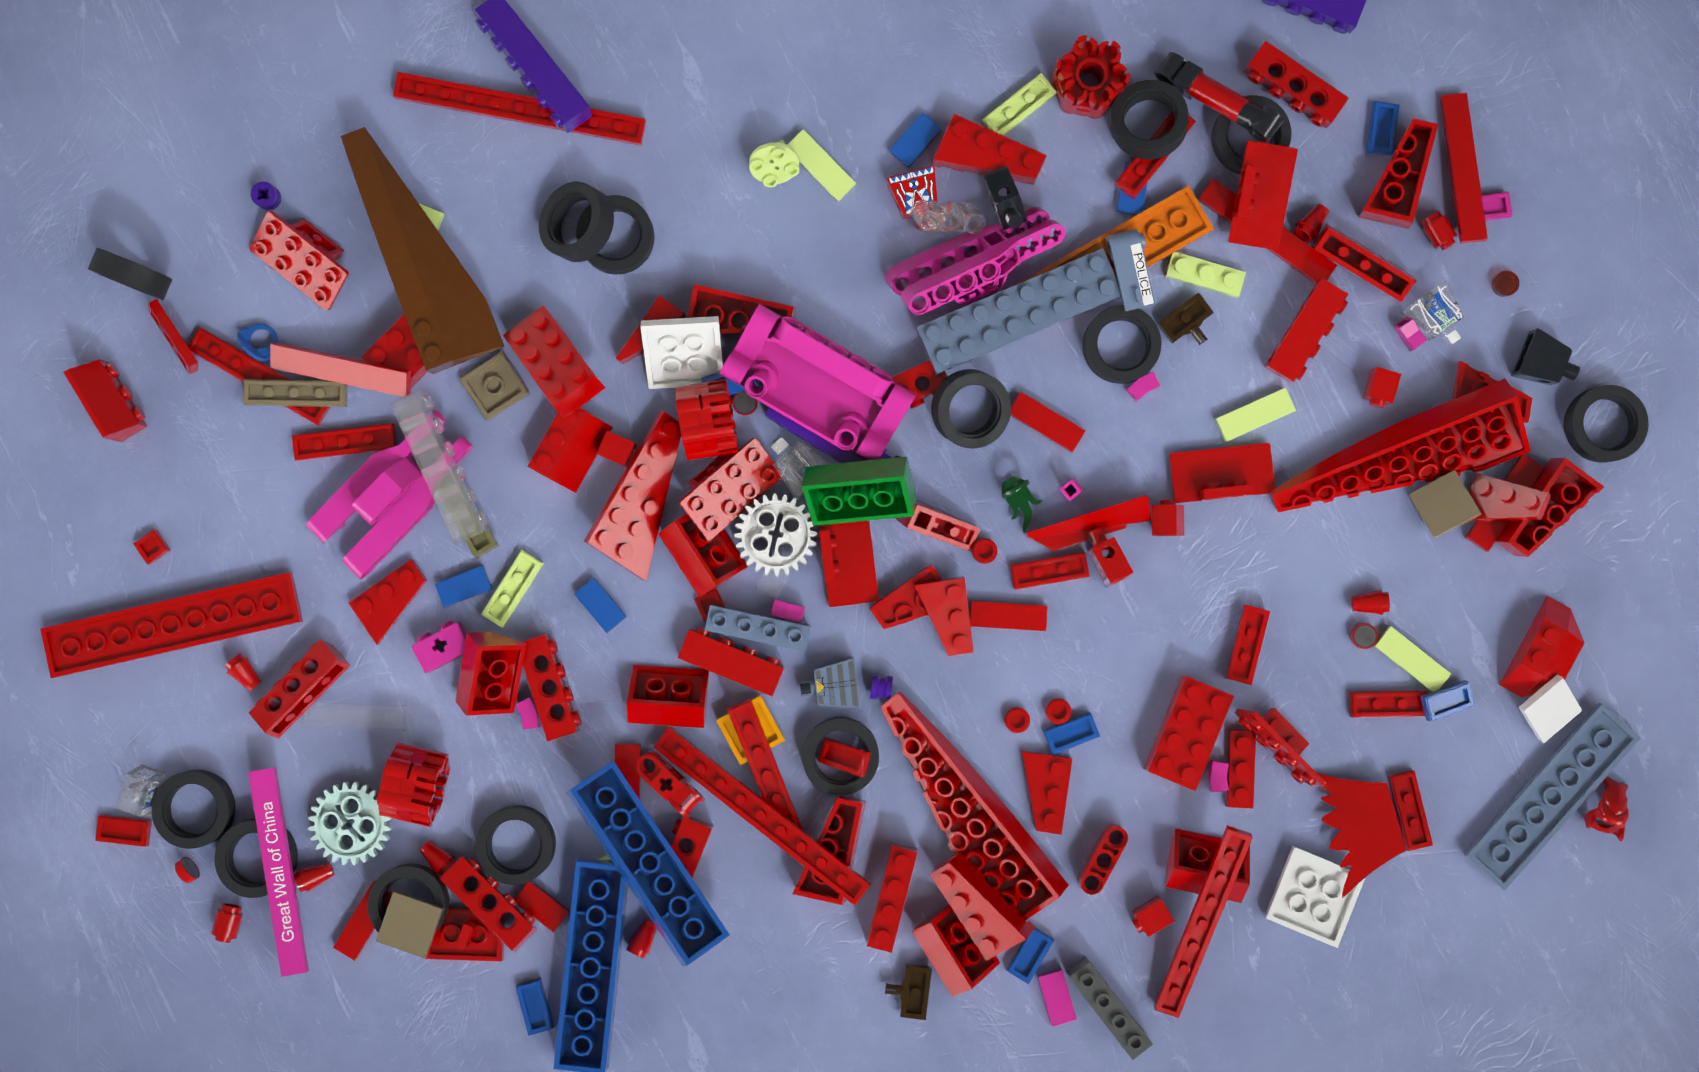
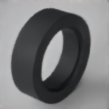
[1111,80,1188,160]
[1211,95,1292,174]
[539,181,614,262]
[576,195,655,275]
[88,248,172,300]
[1083,305,1162,384]
[931,369,1011,449]
[1564,385,1649,463]
[802,717,879,796]
[152,770,236,849]
[476,805,556,885]
[215,819,298,898]
[367,863,450,933]

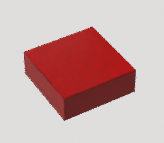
[133,529,171,565]
[694,588,726,622]
[454,920,477,951]

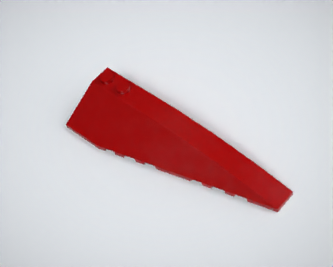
[1270,378,1531,513]
[881,691,1069,920]

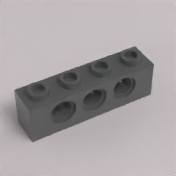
[1066,957,1153,1060]

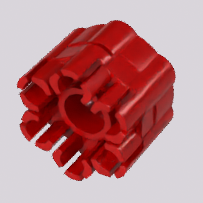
[1051,35,1130,119]
[676,379,738,461]
[377,742,450,827]

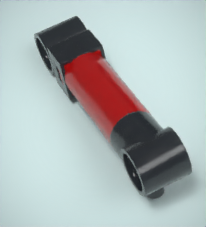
[1154,52,1283,143]

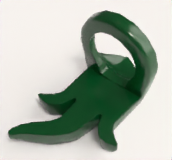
[1001,476,1042,533]

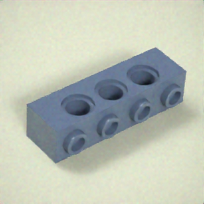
[705,605,811,652]

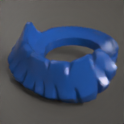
[237,324,278,361]

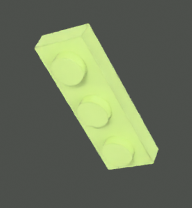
[1165,252,1246,298]

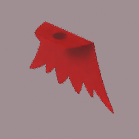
[1317,773,1406,898]

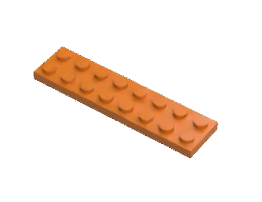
[1014,186,1214,286]

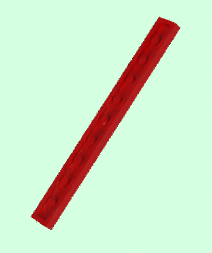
[393,72,647,146]
[653,727,871,906]

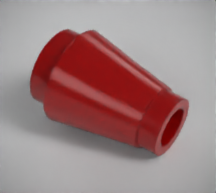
[1294,204,1329,242]
[1351,590,1390,615]
[224,653,261,691]
[420,840,456,877]
[294,862,335,893]
[626,919,657,959]

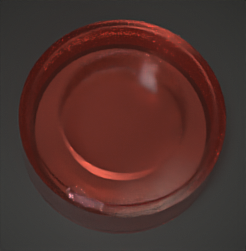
[1491,271,1519,297]

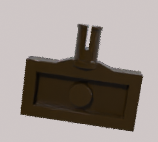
[1157,293,1214,346]
[885,964,932,1020]

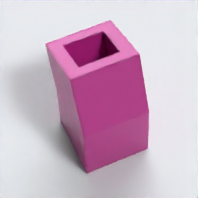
[1393,317,1427,351]
[1126,372,1160,402]
[1060,477,1084,501]
[771,600,805,623]
[515,697,541,730]
[1208,760,1229,793]

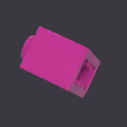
[411,620,467,673]

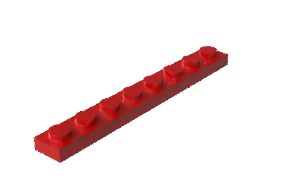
[1154,825,1253,1018]

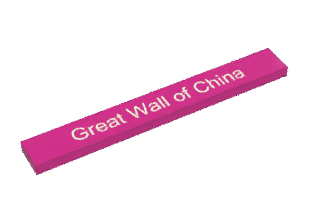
[248,767,309,977]

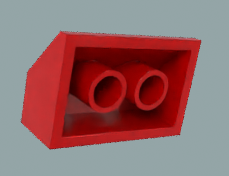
[63,359,148,442]
[527,408,613,493]
[658,514,748,598]
[455,632,526,716]
[627,665,709,728]
[1166,828,1250,903]
[912,904,1000,997]

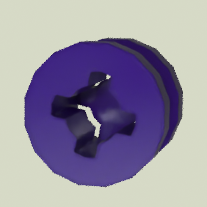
[250,181,281,211]
[870,674,893,701]

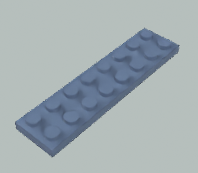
[916,248,1121,375]
[1463,703,1641,890]

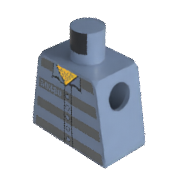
[800,658,859,708]

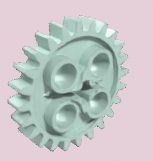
[308,781,393,865]

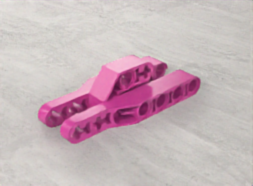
[885,207,1065,315]
[306,410,473,580]

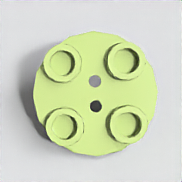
[749,140,799,187]

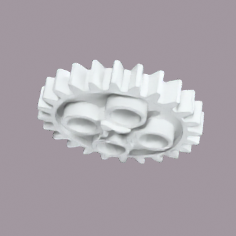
[734,493,817,577]

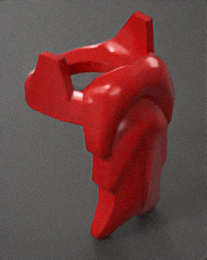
[1584,776,1629,842]

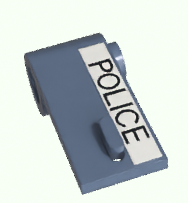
[1106,229,1155,311]

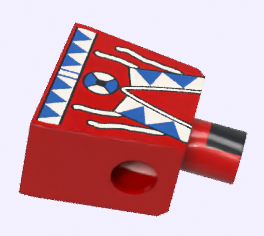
[887,165,938,230]
[1088,527,1134,588]

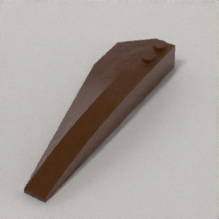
[341,127,505,374]

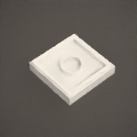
[1519,674,1582,743]

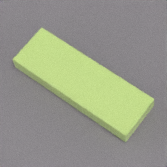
[982,73,1057,136]
[787,129,856,202]
[1215,388,1296,442]
[481,550,544,628]
[1374,626,1451,692]

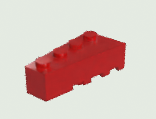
[687,284,796,334]

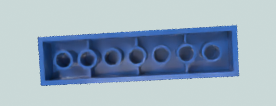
[567,761,730,966]
[553,857,628,1072]

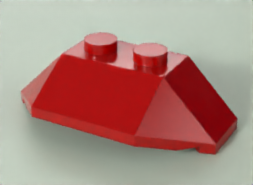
[1499,596,1585,698]

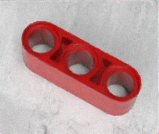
[1078,824,1128,895]

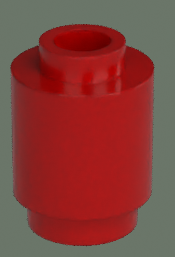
[1421,211,1458,251]
[211,903,243,943]

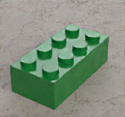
[802,457,916,526]

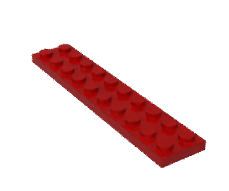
[40,572,303,678]

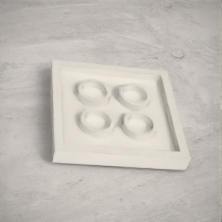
[641,316,723,389]
[1264,846,1365,948]

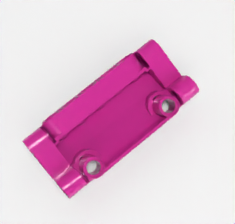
[719,304,916,460]

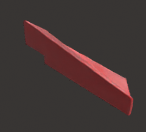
[1025,495,1152,551]

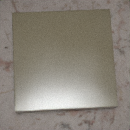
[459,351,530,421]
[1409,470,1481,539]
[376,891,444,959]

